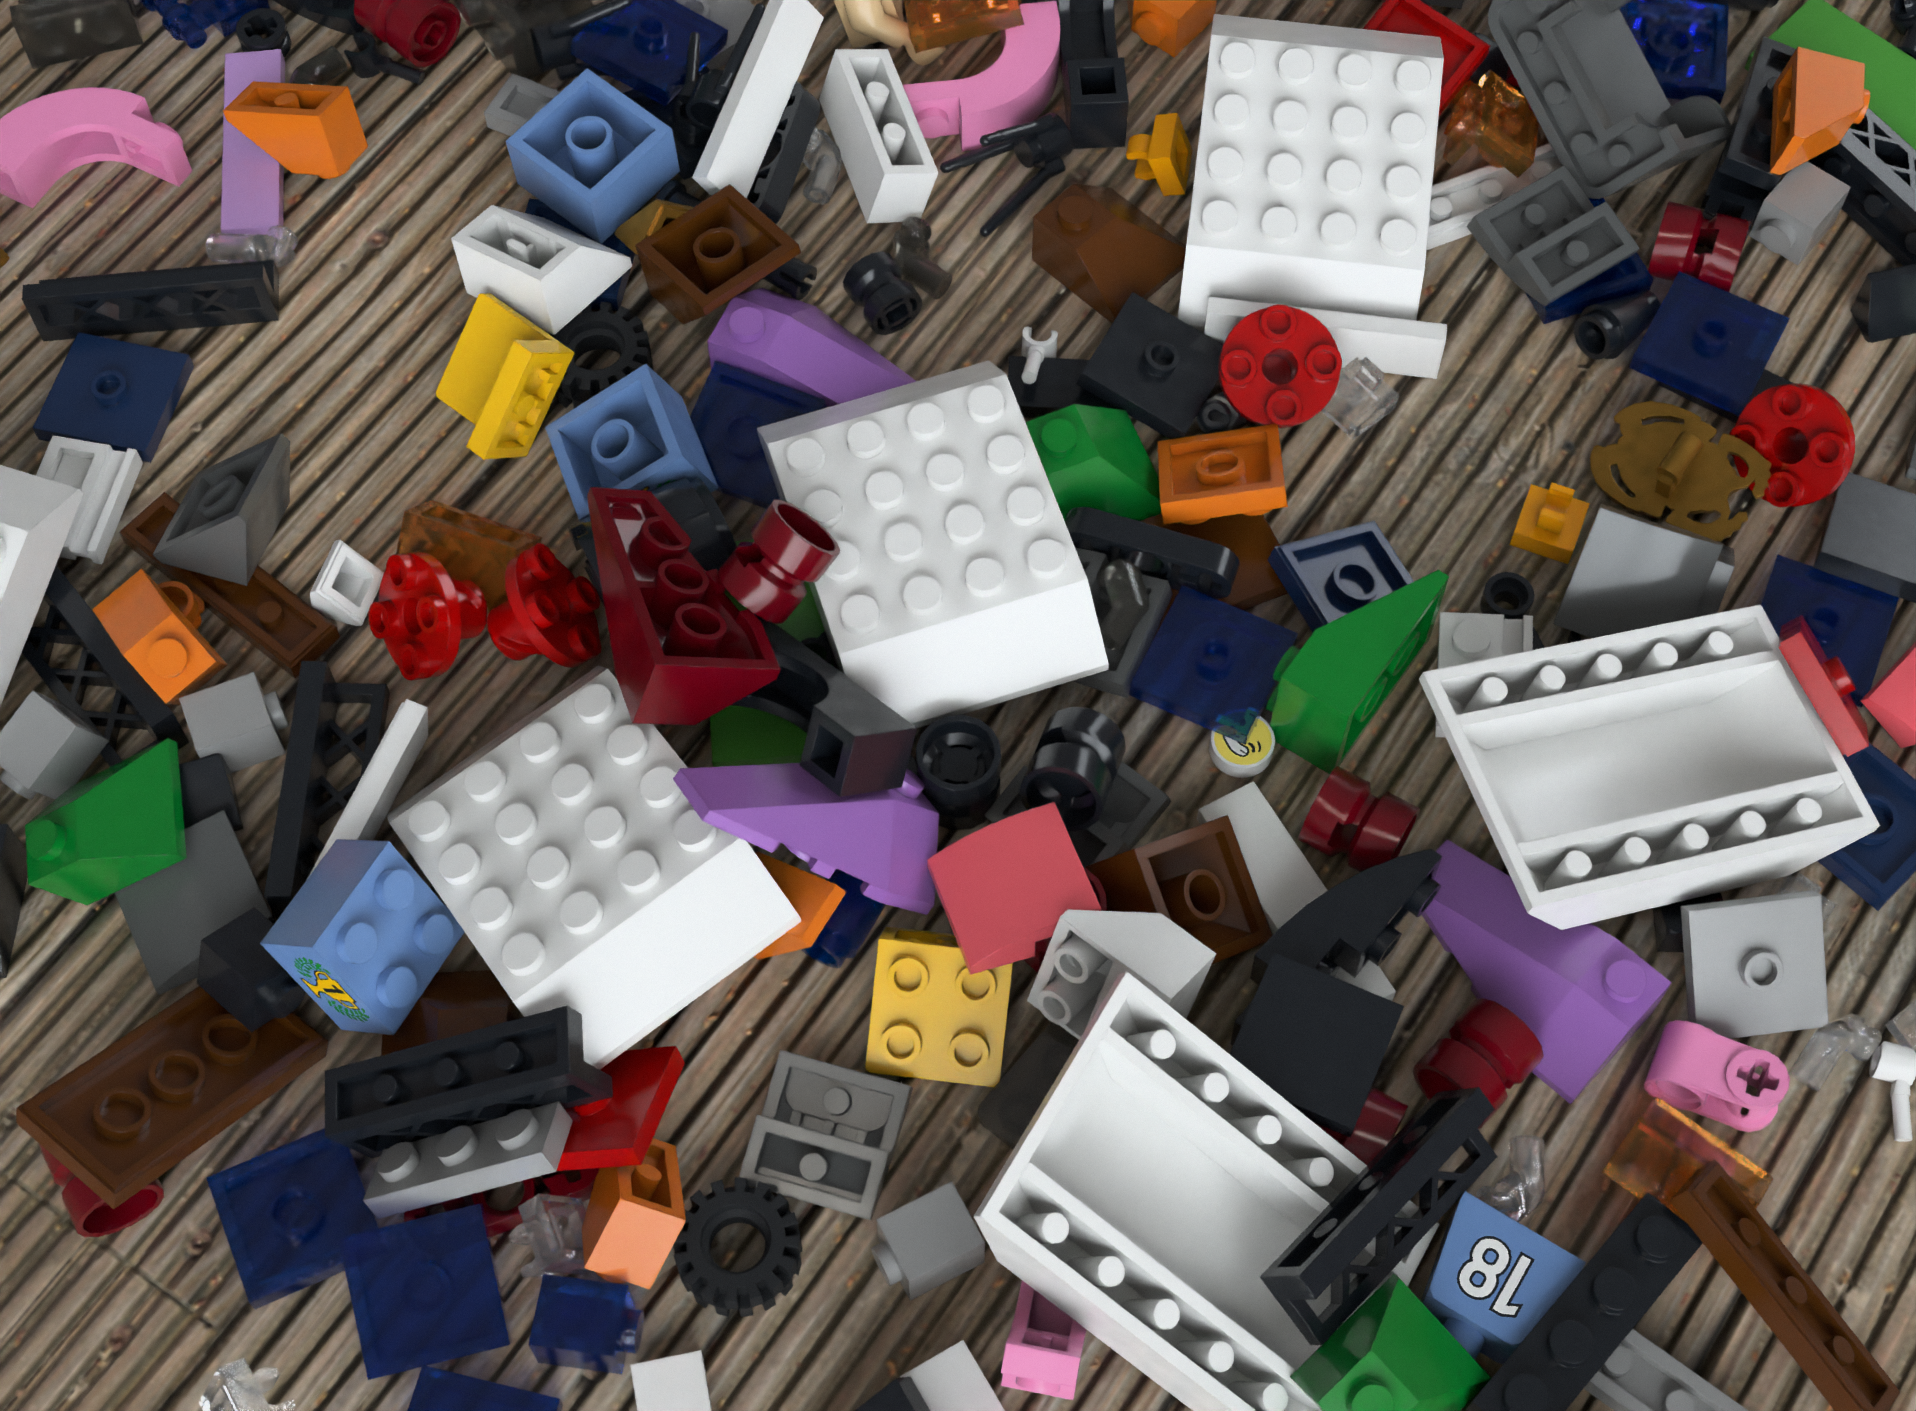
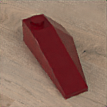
[587,487,781,725]

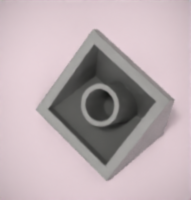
[152,433,290,586]

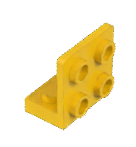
[436,293,575,460]
[865,926,1015,1087]

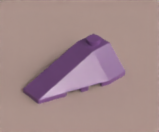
[707,288,916,415]
[673,763,939,915]
[1421,840,1672,1104]

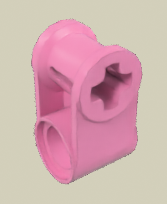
[1644,1020,1790,1132]

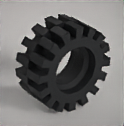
[550,302,654,408]
[673,1177,803,1317]

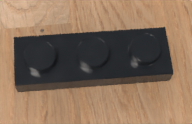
[1718,37,1796,192]

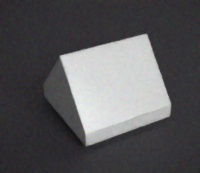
[310,540,384,626]

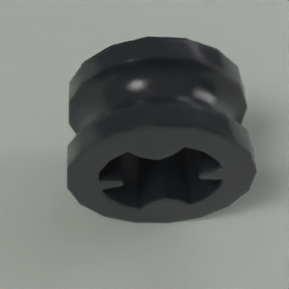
[236,8,292,57]

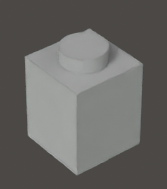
[1749,161,1851,265]
[179,672,289,773]
[0,690,109,800]
[871,1181,985,1301]

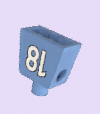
[1421,1191,1586,1364]

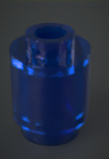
[801,869,886,968]

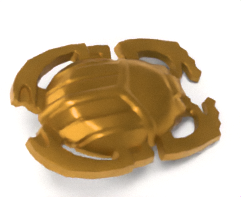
[1590,401,1772,542]

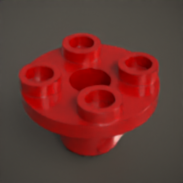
[1218,304,1342,428]
[1729,383,1855,507]
[487,543,602,668]
[368,552,488,681]

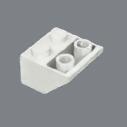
[451,205,632,335]
[1027,909,1216,1040]

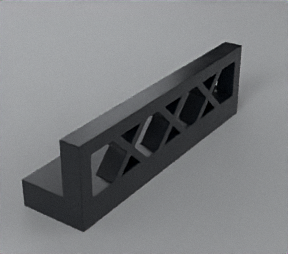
[1808,108,1916,266]
[22,260,279,341]
[22,565,189,767]
[264,661,390,920]
[325,1006,613,1158]
[1260,1087,1498,1345]

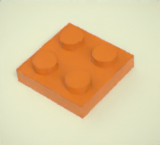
[1157,424,1288,525]

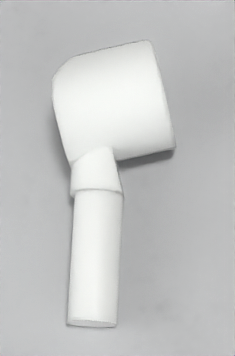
[1021,326,1058,384]
[1869,1041,1916,1142]

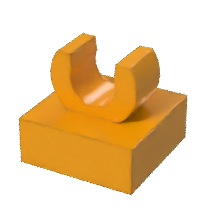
[1126,113,1193,196]
[1509,482,1590,564]

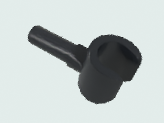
[344,32,425,85]

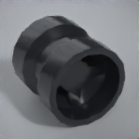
[843,251,922,335]

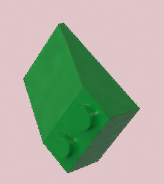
[1266,570,1449,775]

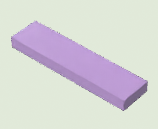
[221,49,285,243]

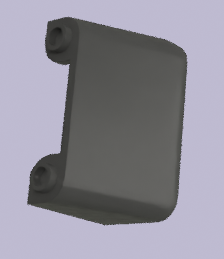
[1488,0,1732,199]

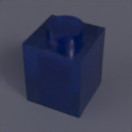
[528,1274,644,1374]

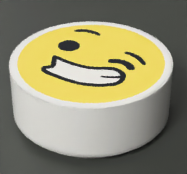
[1209,711,1275,778]

